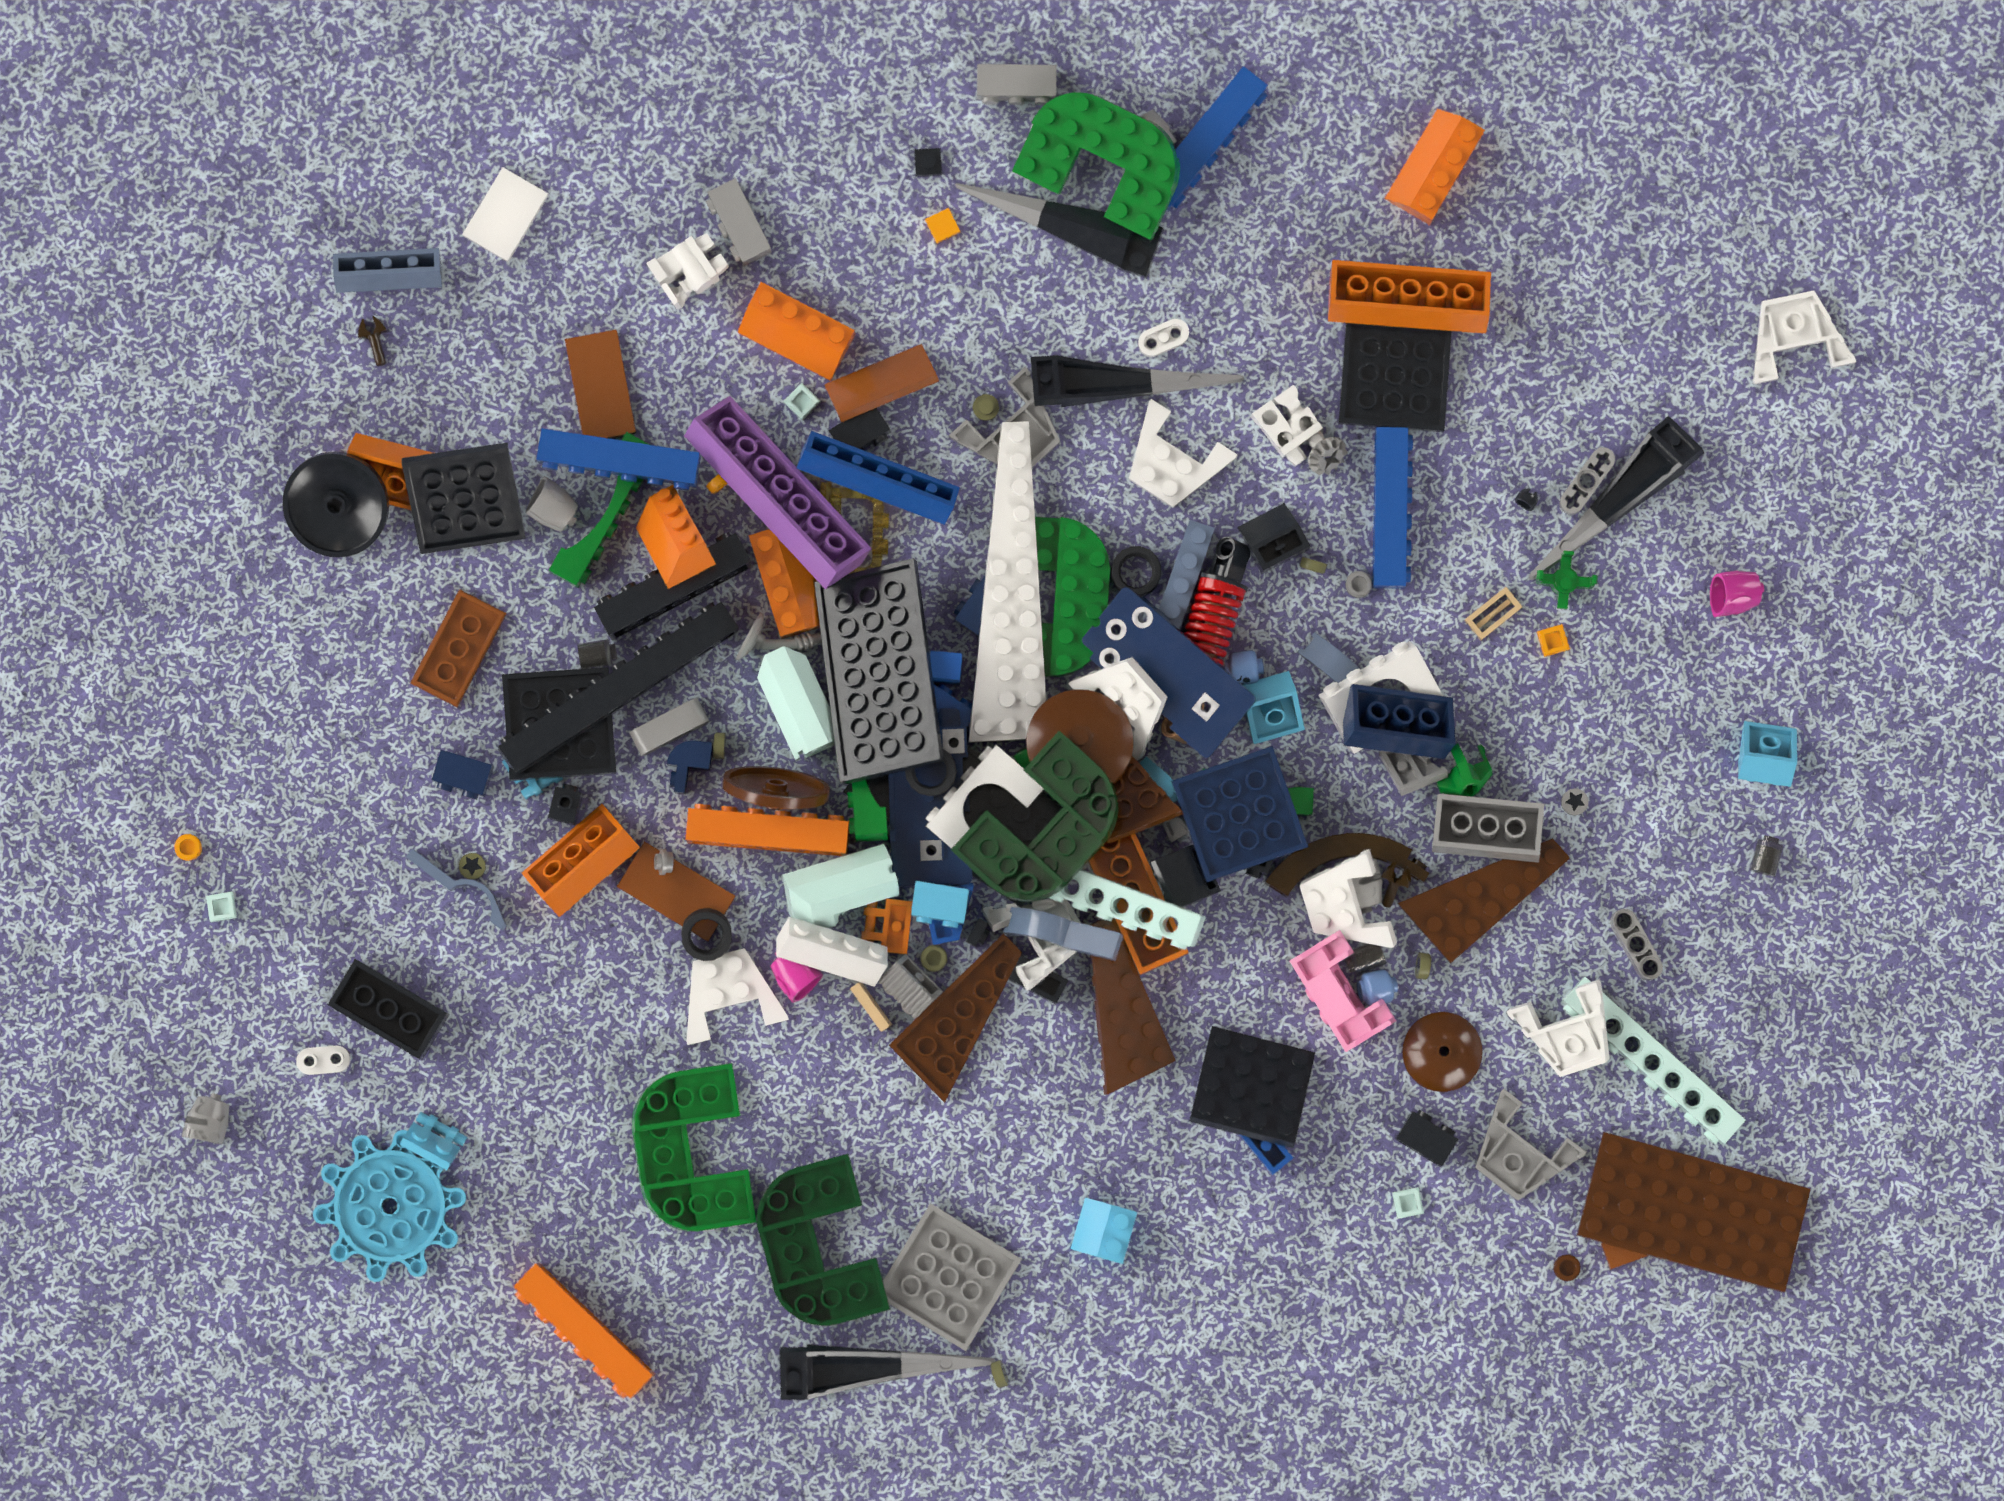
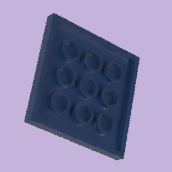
[1171,746,1308,883]

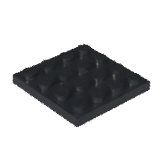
[1338,323,1452,432]
[402,442,526,554]
[502,667,616,781]
[1189,1026,1316,1148]

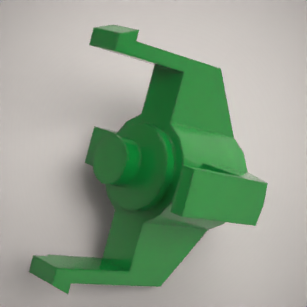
[1536,551,1598,610]
[1435,743,1493,797]

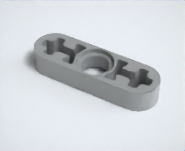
[1559,447,1615,515]

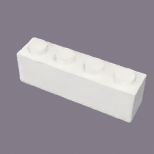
[776,917,888,987]

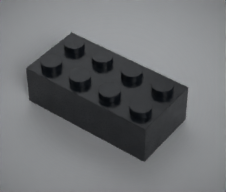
[327,959,450,1060]

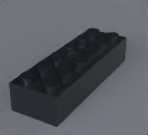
[594,532,753,641]

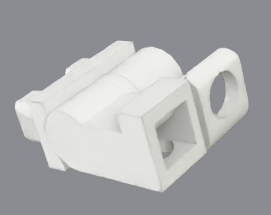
[646,233,729,309]
[1250,385,1325,466]

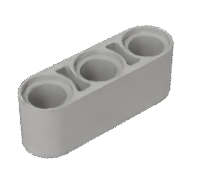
[629,698,710,757]
[1610,909,1663,980]

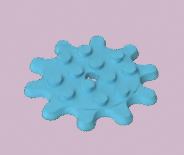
[313,1130,466,1282]

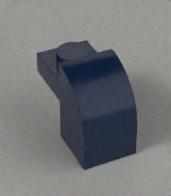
[667,740,713,795]

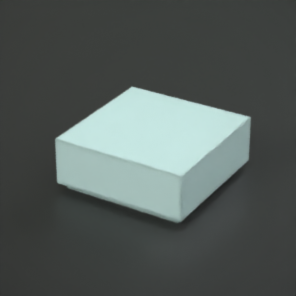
[783,383,821,421]
[206,892,237,922]
[1392,1187,1424,1219]

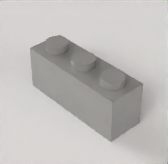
[977,64,1057,105]
[706,178,772,266]

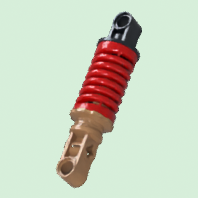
[1161,536,1251,744]

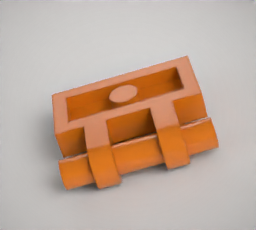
[861,899,913,955]

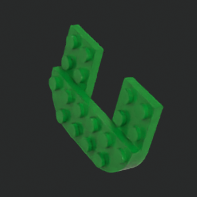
[1012,92,1180,240]
[1035,517,1110,677]
[632,1063,756,1232]

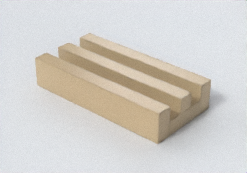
[1464,587,1522,641]
[850,982,893,1032]

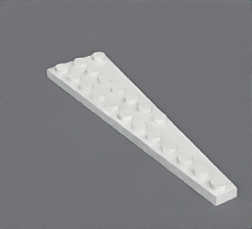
[968,421,1046,743]

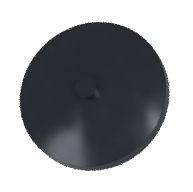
[282,451,389,557]

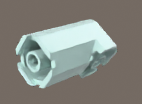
[757,646,835,761]
[782,844,899,928]

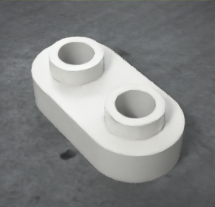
[1138,319,1189,357]
[296,1046,351,1075]

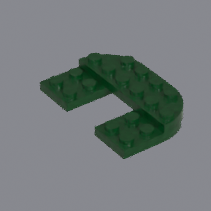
[951,731,1118,902]
[757,1153,891,1326]

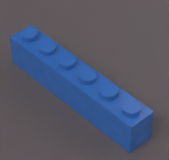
[1167,66,1268,212]
[1372,427,1413,589]
[536,428,701,490]
[796,431,960,525]

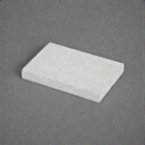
[462,167,549,262]

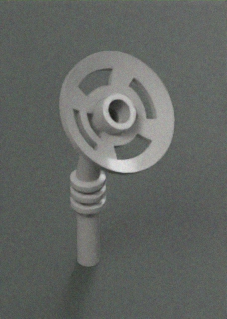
[736,612,822,661]

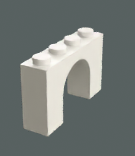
[1319,641,1443,754]
[925,745,1043,849]

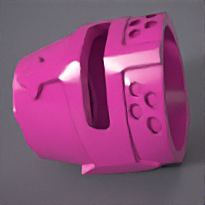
[1710,571,1764,617]
[770,953,823,1003]

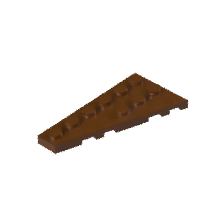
[1107,756,1183,844]
[1397,838,1570,964]
[1090,917,1176,1095]
[889,933,1022,1103]

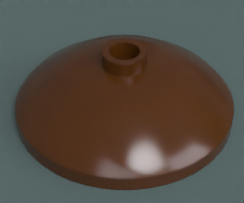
[1402,1012,1483,1092]

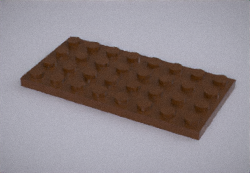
[1576,1132,1811,1293]

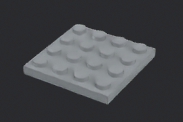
[883,1203,1022,1351]

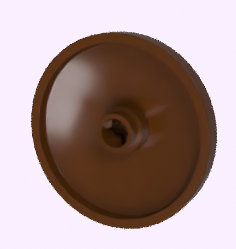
[1026,689,1134,784]
[722,766,830,810]

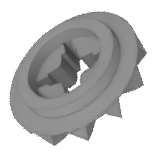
[1308,437,1348,475]

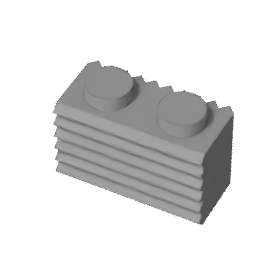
[878,954,943,1019]

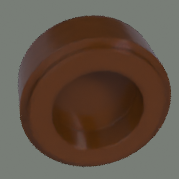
[1553,1254,1581,1281]

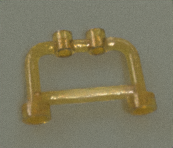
[820,482,889,574]

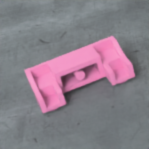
[1290,930,1396,1052]

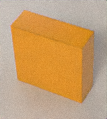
[925,208,960,244]
[1536,624,1570,657]

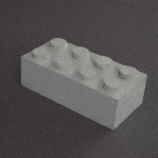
[1432,794,1544,862]

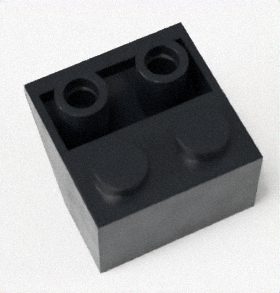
[1237,503,1310,574]
[1151,845,1221,908]

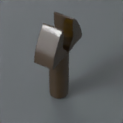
[358,316,387,367]
[1381,861,1411,908]

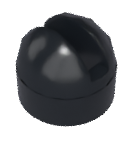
[1515,488,1538,511]

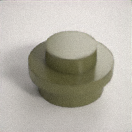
[973,394,999,421]

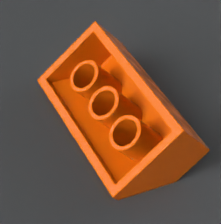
[1384,109,1485,225]
[737,282,855,381]
[347,433,433,510]
[636,485,716,589]
[748,529,820,639]
[522,804,640,917]

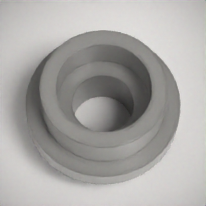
[654,849,674,875]

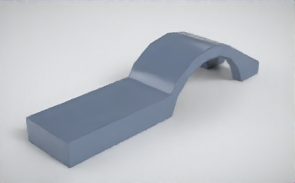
[1297,632,1380,688]
[406,849,507,931]
[1004,907,1123,961]

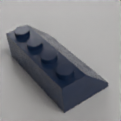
[1343,684,1456,759]

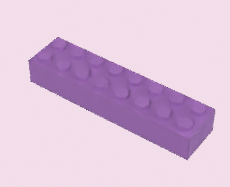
[684,396,872,589]

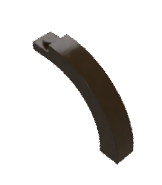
[1264,833,1430,898]

